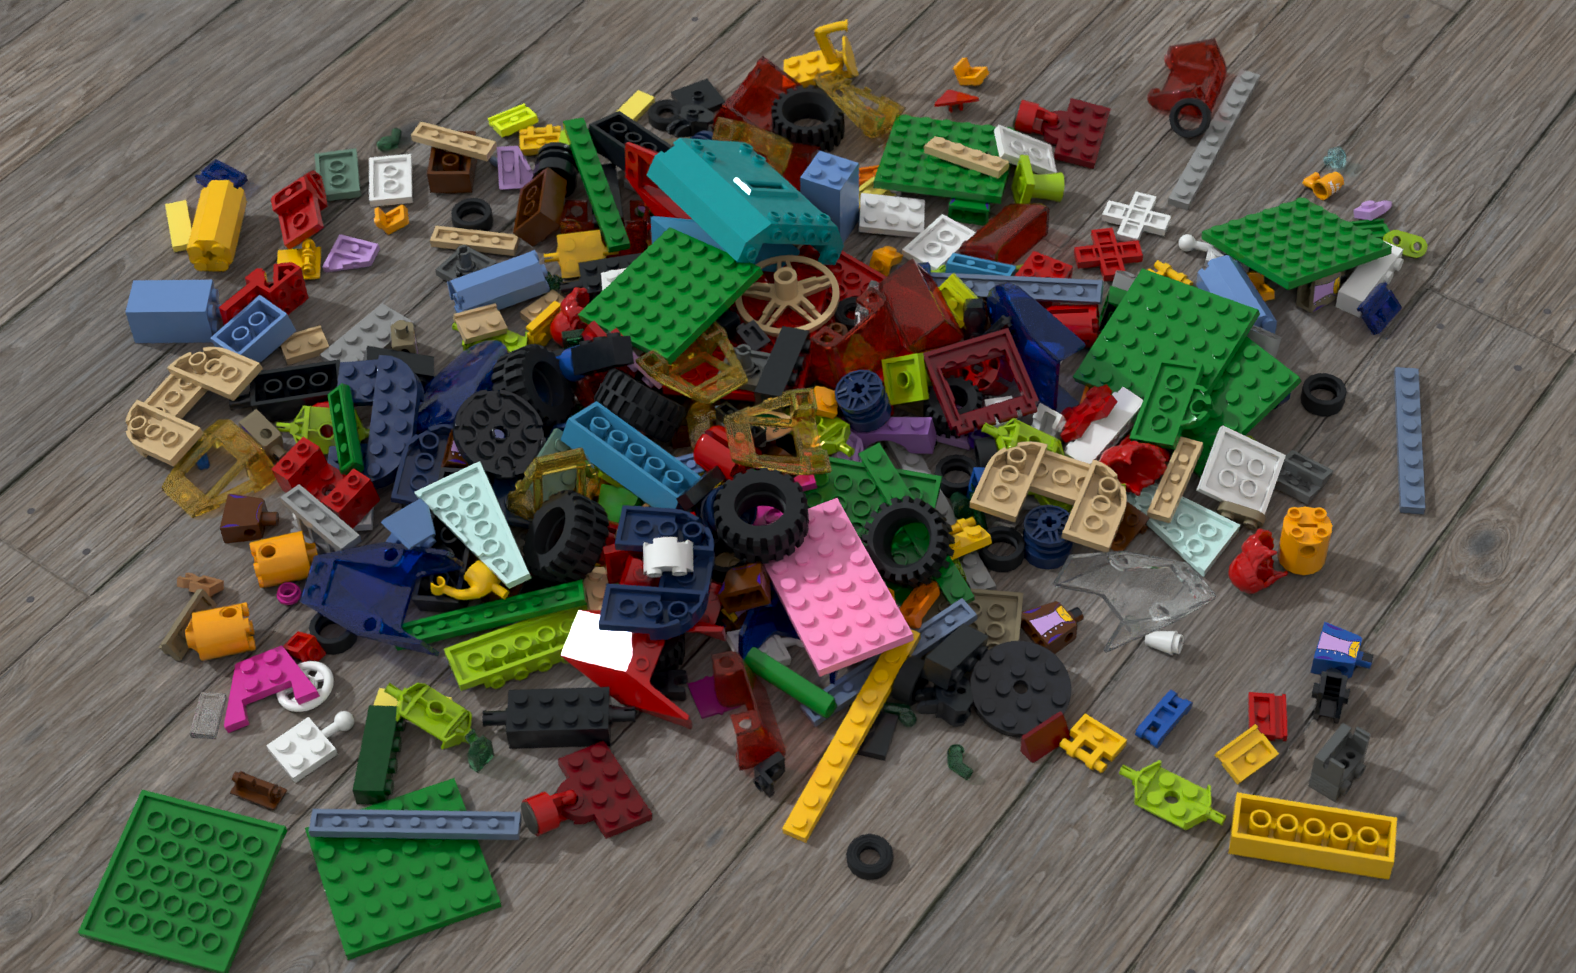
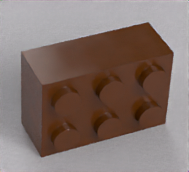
[427,131,477,193]
[513,167,567,247]

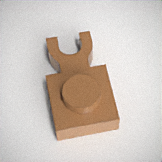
[177,572,224,597]

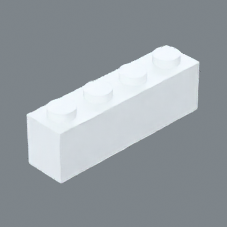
[1335,241,1404,317]
[1064,387,1143,464]

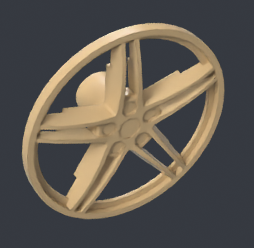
[735,255,840,337]

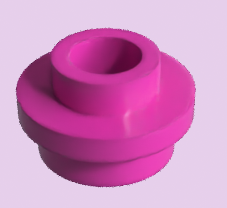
[276,582,301,605]

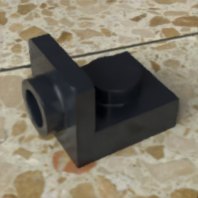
[731,320,771,351]
[753,751,785,797]

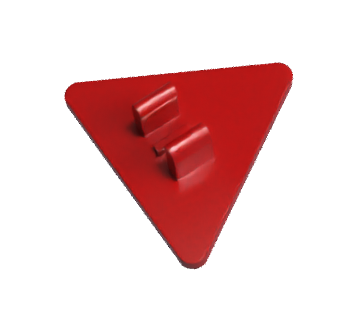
[934,90,979,112]

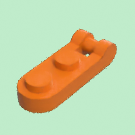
[899,580,940,628]

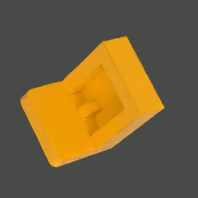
[953,57,990,86]
[374,204,409,235]
[869,246,903,277]
[1246,271,1275,302]
[807,386,837,419]

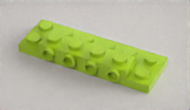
[444,605,587,691]

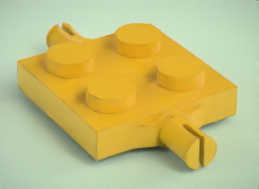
[544,230,618,279]

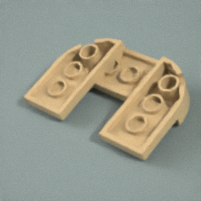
[125,347,263,467]
[969,442,1127,553]

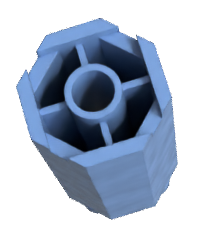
[447,250,550,313]
[1196,255,1277,334]

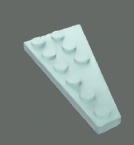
[414,461,532,589]

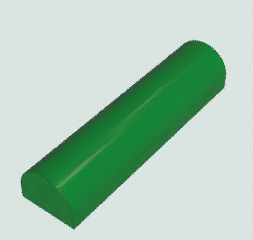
[327,383,364,475]
[743,647,837,719]

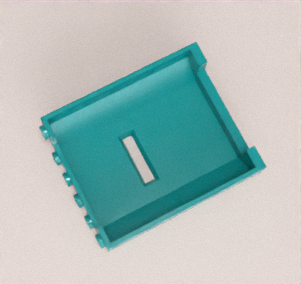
[647,138,844,265]

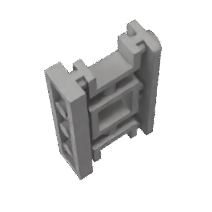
[280,484,365,580]

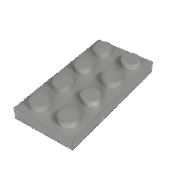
[320,303,415,362]

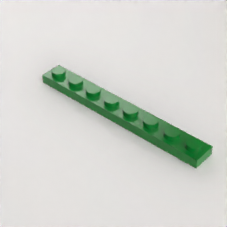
[563,117,630,253]
[858,443,975,606]
[393,580,587,651]

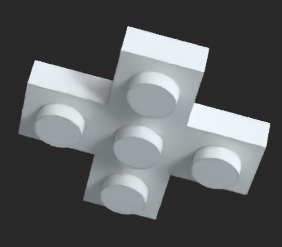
[1102,192,1171,242]

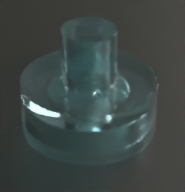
[1324,146,1346,169]

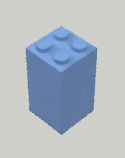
[800,151,859,243]
[125,280,222,343]

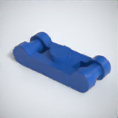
[1135,690,1193,748]

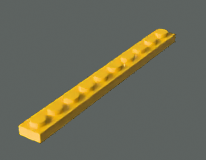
[782,629,921,843]

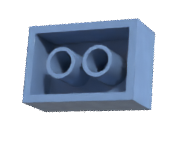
[210,295,296,363]

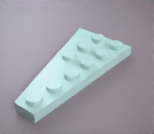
[1126,483,1240,577]

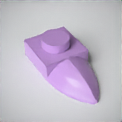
[1353,201,1392,220]

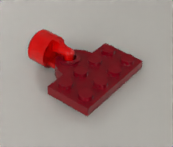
[1012,98,1111,169]
[521,741,652,839]

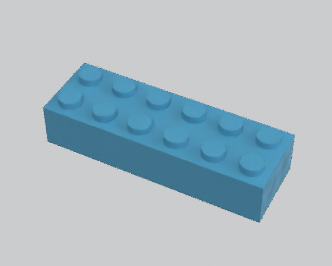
[561,401,701,510]

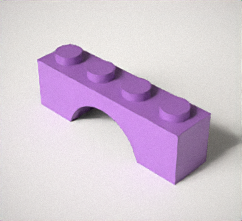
[841,417,937,454]

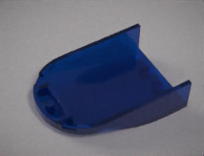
[987,282,1086,413]
[416,340,510,435]

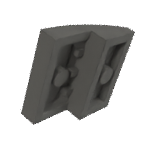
[1274,450,1334,505]

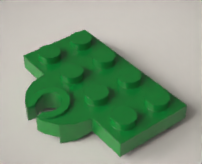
[1129,358,1213,450]

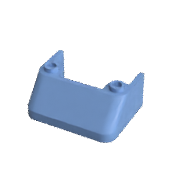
[340,499,436,610]

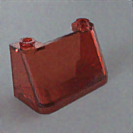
[1147,38,1227,119]
[712,55,802,142]

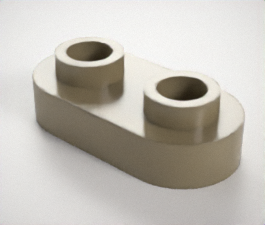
[1217,501,1266,530]

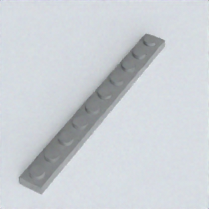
[1168,69,1260,210]
[884,440,996,590]

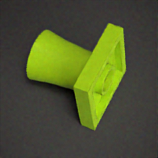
[1011,155,1065,216]
[881,353,944,405]

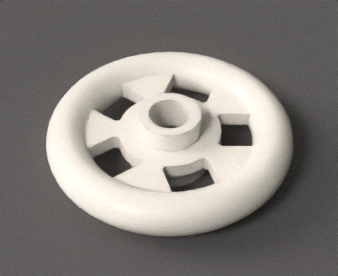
[276,661,334,712]

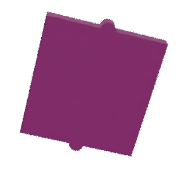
[687,672,741,719]

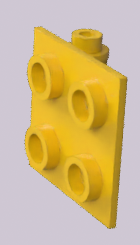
[277,238,321,280]

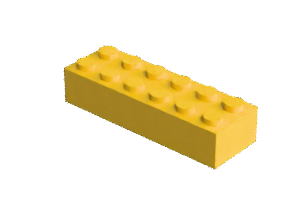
[1228,792,1397,880]

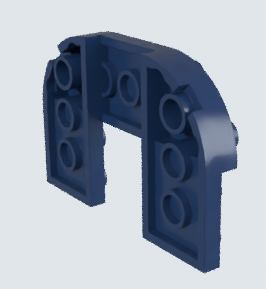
[327,355,424,491]
[391,424,538,529]
[598,505,715,640]

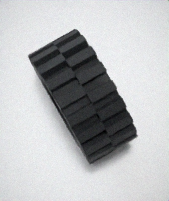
[771,85,845,157]
[861,496,955,588]

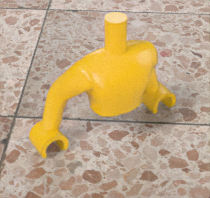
[430,560,509,600]

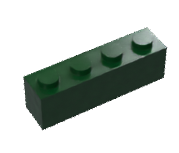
[353,705,406,805]

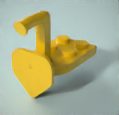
[784,19,858,93]

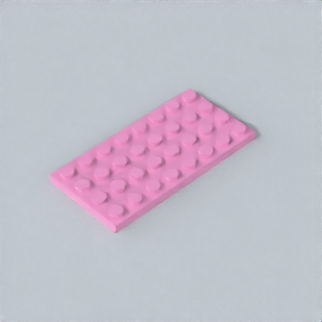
[760,498,914,677]

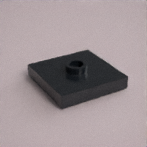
[671,79,726,114]
[846,705,899,761]

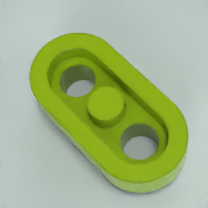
[1383,230,1427,258]

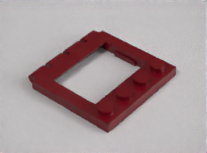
[923,328,1039,436]

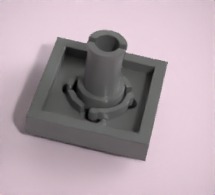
[435,245,497,282]
[716,344,771,392]

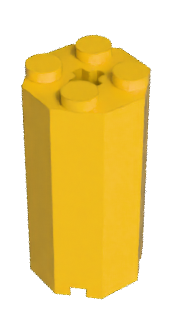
[186,180,247,271]

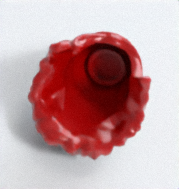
[550,287,590,348]
[1099,441,1167,496]
[1228,529,1288,594]

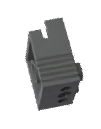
[1308,723,1371,802]

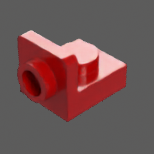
[283,631,326,662]

